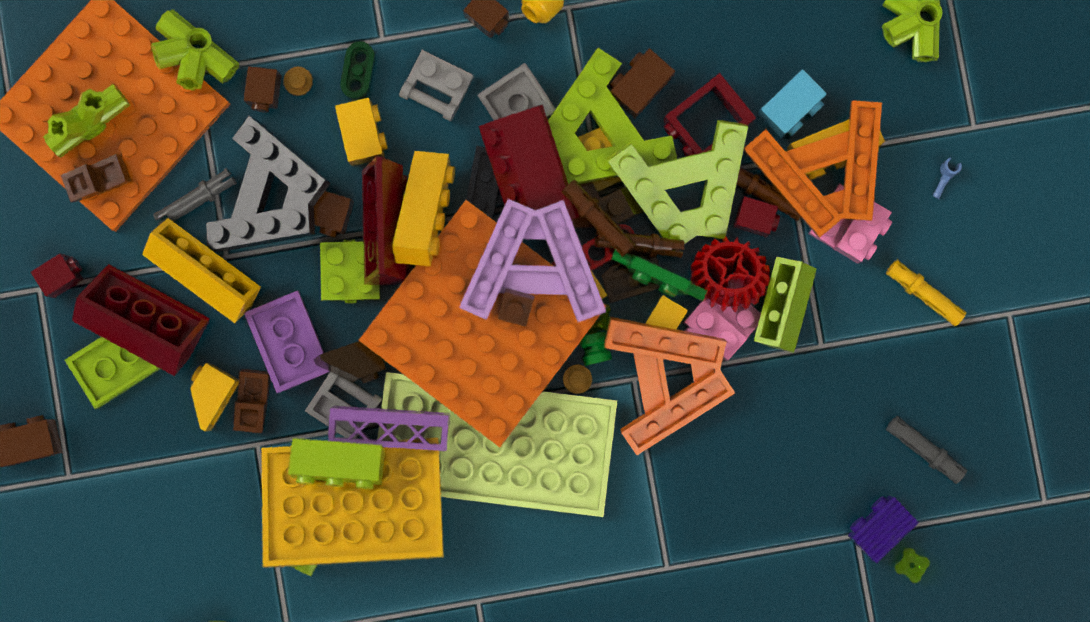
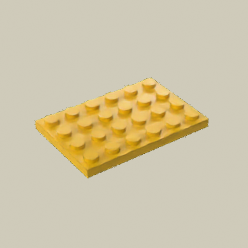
[261,438,444,568]

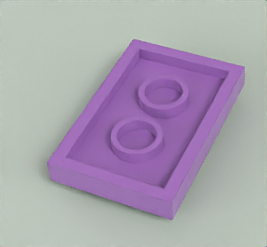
[244,291,330,393]

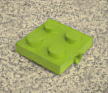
[320,239,380,303]

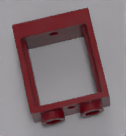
[663,73,756,157]

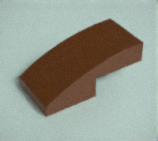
[61,154,131,203]
[233,369,270,433]

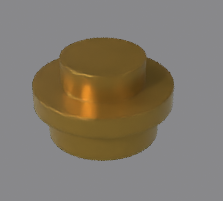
[284,67,313,96]
[563,365,592,394]

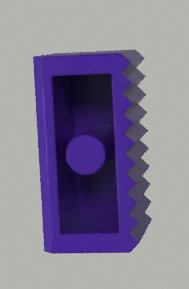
[848,496,919,564]

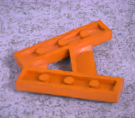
[744,101,882,238]
[604,317,735,455]

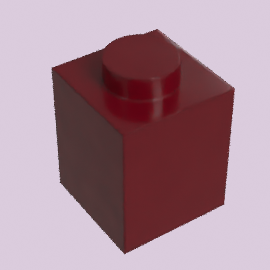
[733,196,780,237]
[31,253,84,298]

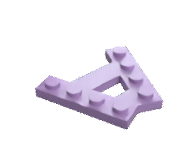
[459,199,606,322]

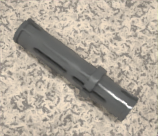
[153,168,237,225]
[885,415,968,484]

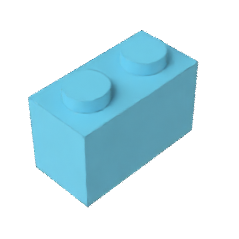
[758,69,827,138]

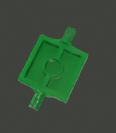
[611,250,708,301]

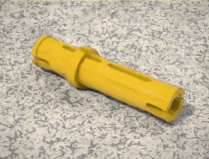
[886,259,967,327]

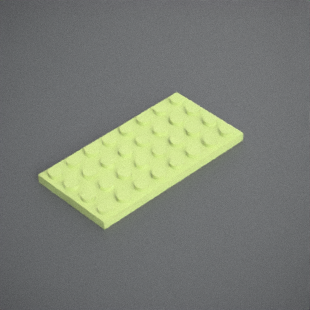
[377,372,617,517]

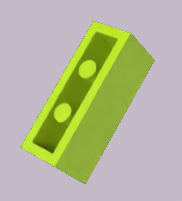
[754,257,817,353]
[288,438,385,489]

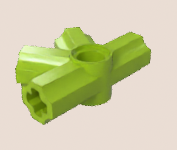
[882,0,943,62]
[151,9,240,91]
[43,84,130,158]

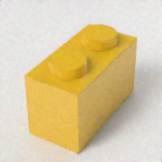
[335,98,388,166]

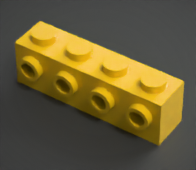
[392,151,455,266]
[142,218,261,323]

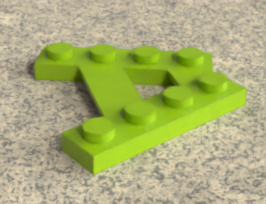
[548,48,677,184]
[606,120,748,244]

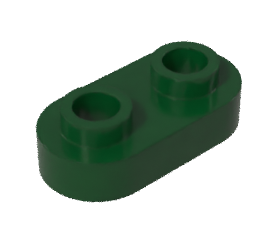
[340,41,375,100]

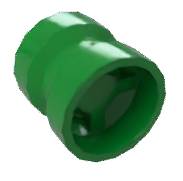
[579,331,612,366]

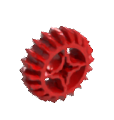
[691,236,770,313]

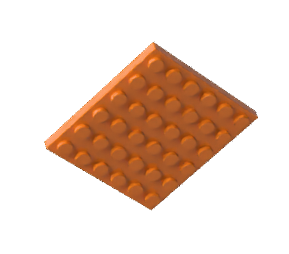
[0,0,230,232]
[359,200,607,447]

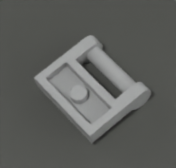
[399,50,474,122]
[305,372,383,439]

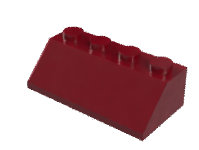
[478,104,579,220]
[362,157,410,285]
[72,264,210,376]

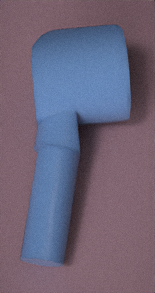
[933,158,962,199]

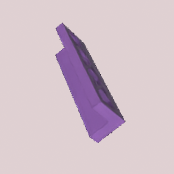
[328,406,450,451]

